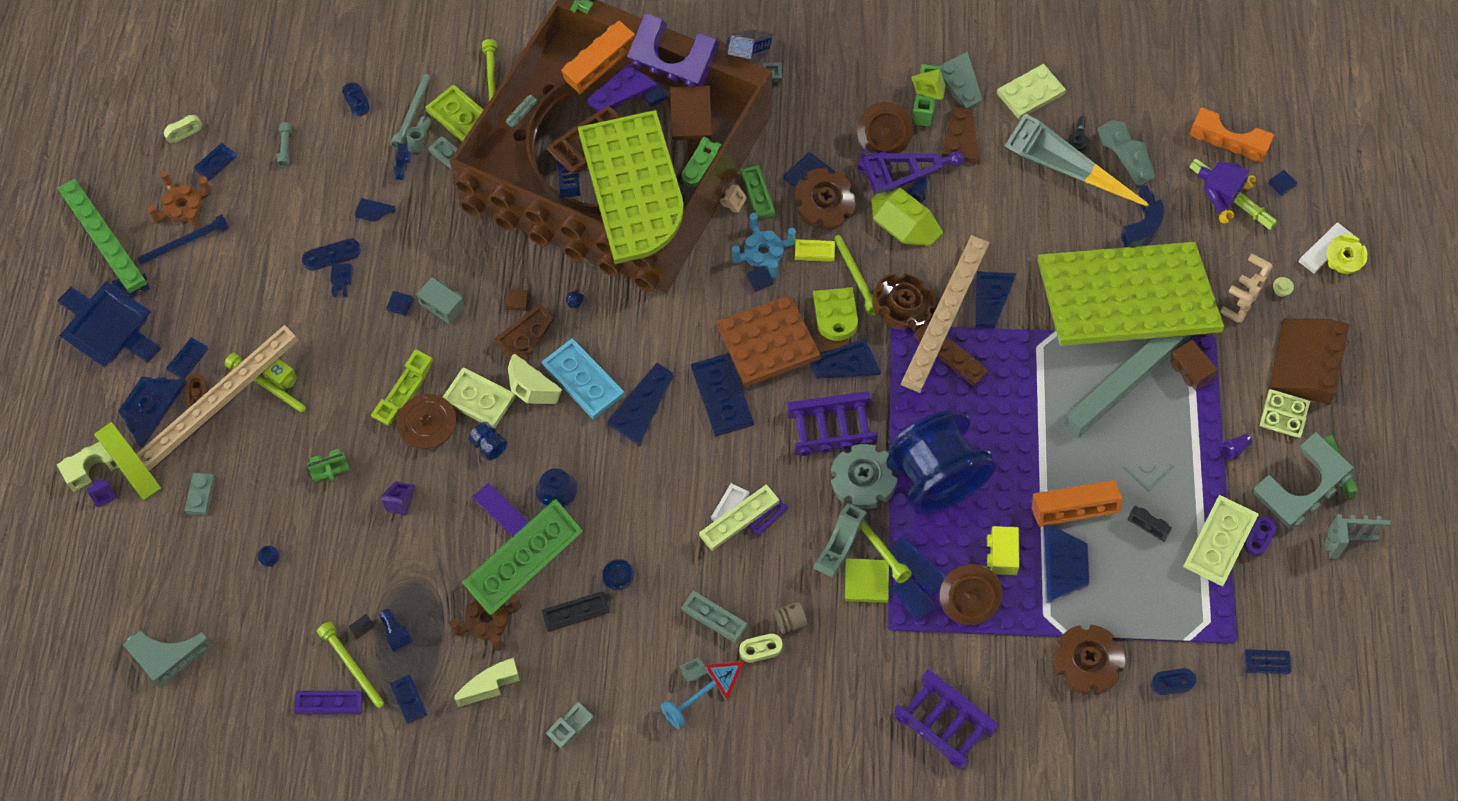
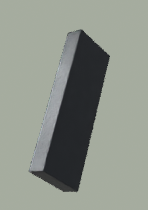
[541,591,610,632]

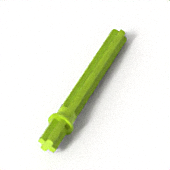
[1190,159,1277,230]

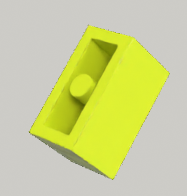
[987,526,1019,575]

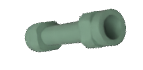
[277,122,292,167]

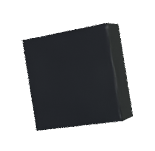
[349,614,374,639]

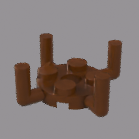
[449,594,521,651]

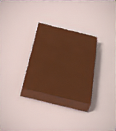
[670,86,712,140]

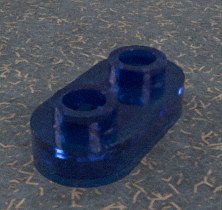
[342,82,370,116]
[1151,668,1196,695]

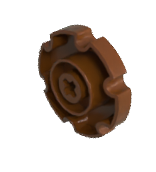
[793,168,856,230]
[872,273,936,331]
[1053,625,1125,695]

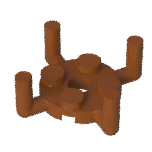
[147,171,212,229]

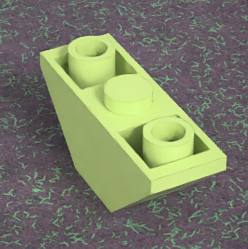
[508,354,562,404]

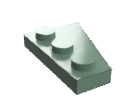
[938,52,982,109]

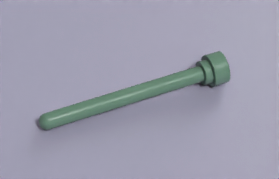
[390,74,431,150]

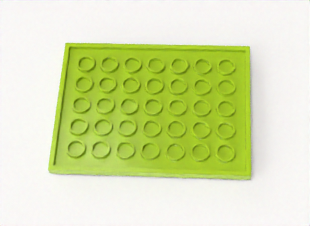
[1038,242,1224,346]

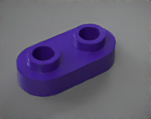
[1244,516,1276,557]

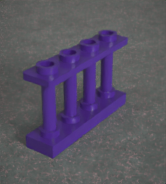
[787,391,878,456]

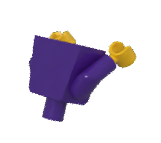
[1197,162,1256,224]

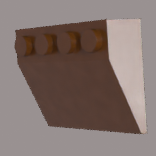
[1269,318,1350,405]

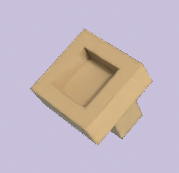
[719,185,747,213]

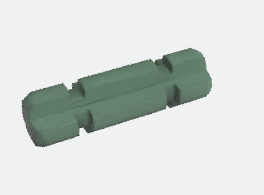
[506,95,537,128]

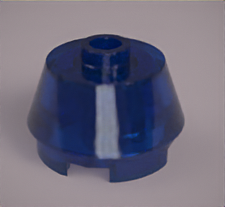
[536,468,577,507]

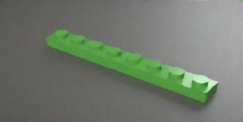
[58,179,147,294]

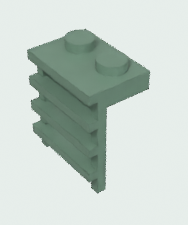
[1325,514,1391,559]

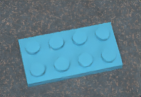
[541,338,625,420]

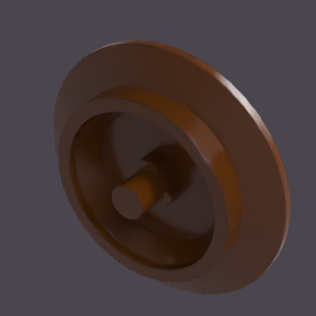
[857,102,913,154]
[396,394,456,449]
[939,564,1003,625]

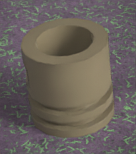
[774,601,807,634]

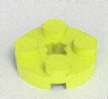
[1327,234,1367,274]

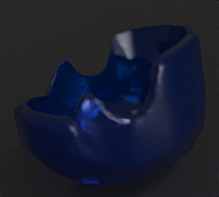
[602,559,634,591]

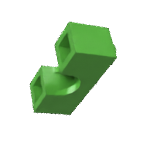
[912,64,941,127]

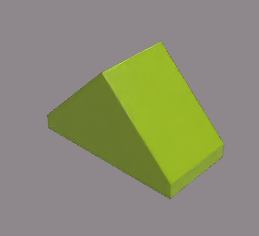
[911,69,946,100]

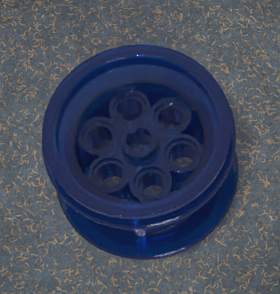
[886,411,996,514]

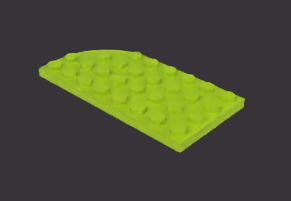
[578,110,684,264]

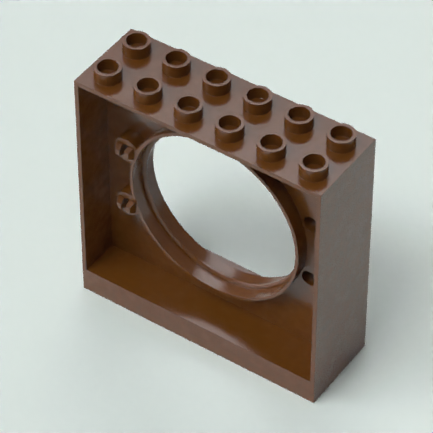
[450,0,772,293]

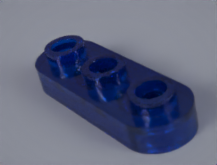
[302,239,361,271]

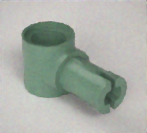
[407,116,432,153]

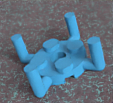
[732,213,796,278]

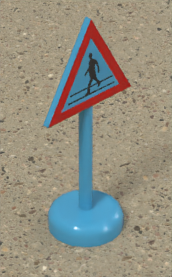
[660,661,744,729]

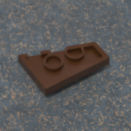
[942,106,980,164]

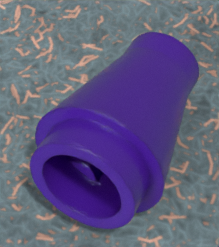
[1221,434,1252,460]

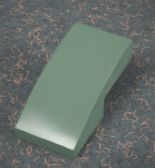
[546,702,596,749]

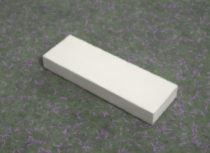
[1299,222,1353,274]

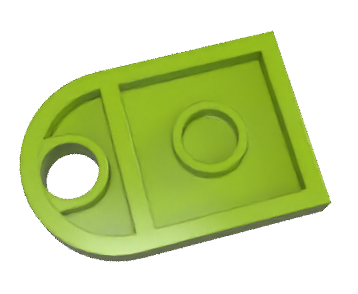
[813,287,858,341]

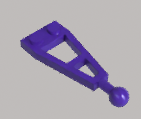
[862,151,964,194]

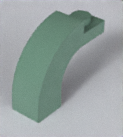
[813,503,867,578]

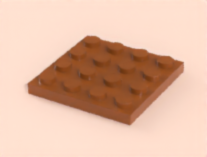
[716,294,821,387]

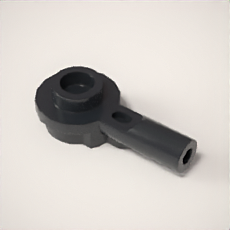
[1069,116,1088,151]

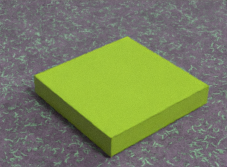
[845,559,889,603]

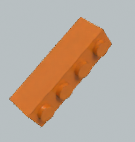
[561,21,635,94]
[1031,480,1123,526]

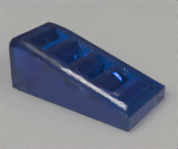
[558,162,581,198]

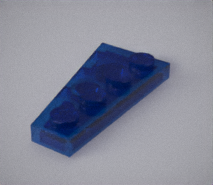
[607,363,674,447]

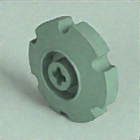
[831,444,898,510]

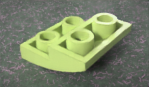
[1259,389,1310,439]

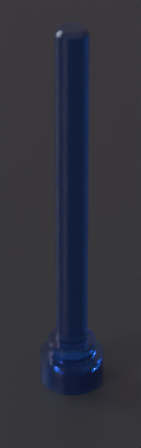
[137,214,229,264]

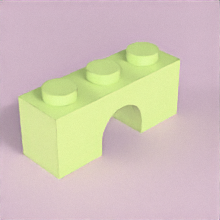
[57,442,119,492]

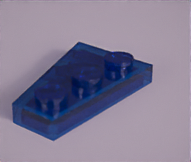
[975,271,1017,328]
[809,338,881,379]

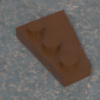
[494,303,553,361]

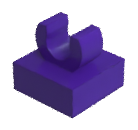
[87,479,116,507]

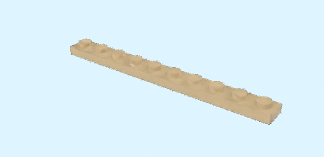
[901,235,990,393]
[136,325,299,471]

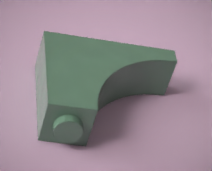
[123,631,212,688]

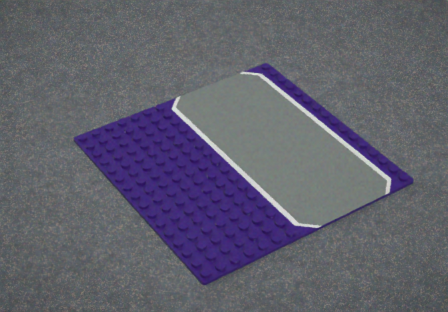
[888,327,1237,644]

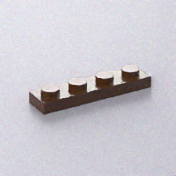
[913,321,989,387]

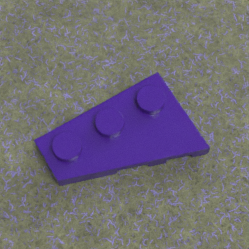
[587,64,658,111]

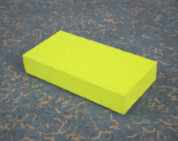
[795,239,835,262]

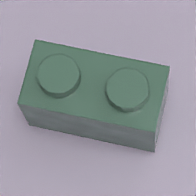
[416,278,465,324]

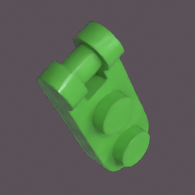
[682,137,722,188]

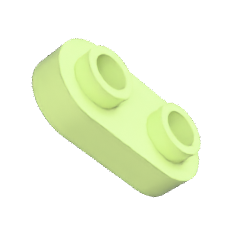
[164,115,202,143]
[739,634,782,663]

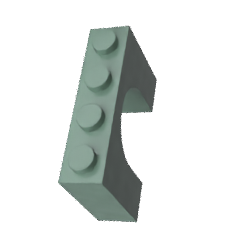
[1253,432,1354,529]

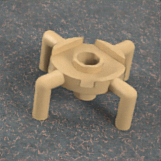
[1219,254,1272,323]

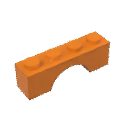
[1190,107,1275,163]

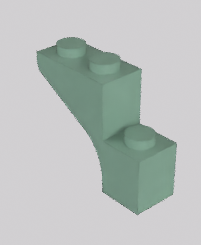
[1097,120,1156,186]

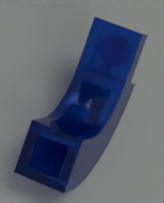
[1120,185,1164,248]

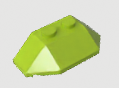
[871,188,943,247]

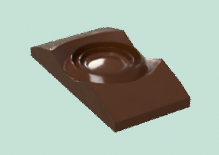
[547,105,621,175]

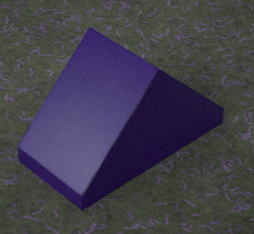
[381,481,415,515]

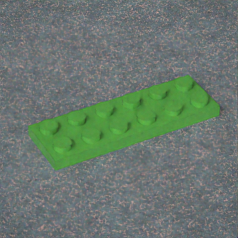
[462,499,583,615]

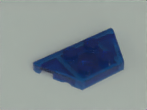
[118,377,187,448]
[1043,525,1089,603]

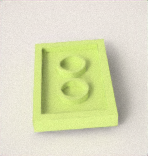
[997,64,1066,120]
[443,367,516,429]

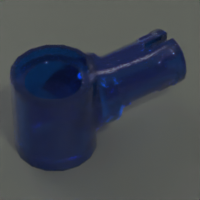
[379,609,413,652]

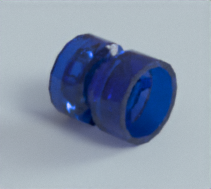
[468,421,508,461]

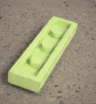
[699,484,779,551]

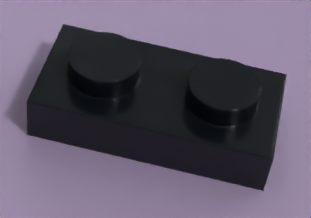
[1127,506,1172,542]

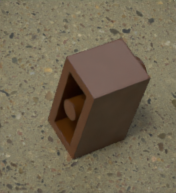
[1170,340,1218,391]

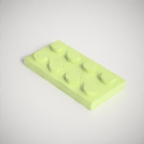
[1183,495,1258,586]

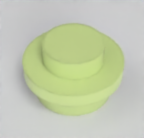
[1273,277,1294,297]

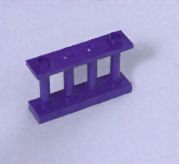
[894,669,999,770]

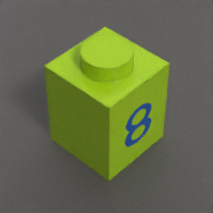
[262,359,297,392]

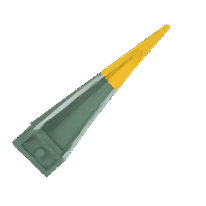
[1005,113,1149,206]

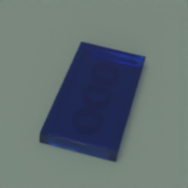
[690,353,754,437]

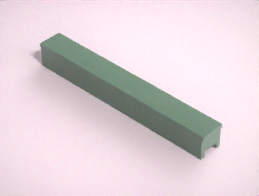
[1064,335,1191,438]

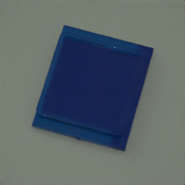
[59,281,151,368]

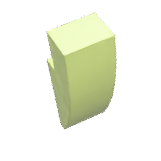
[454,658,520,707]

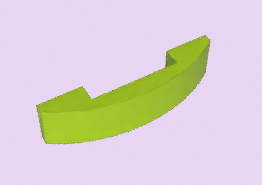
[371,349,433,426]
[94,422,161,501]

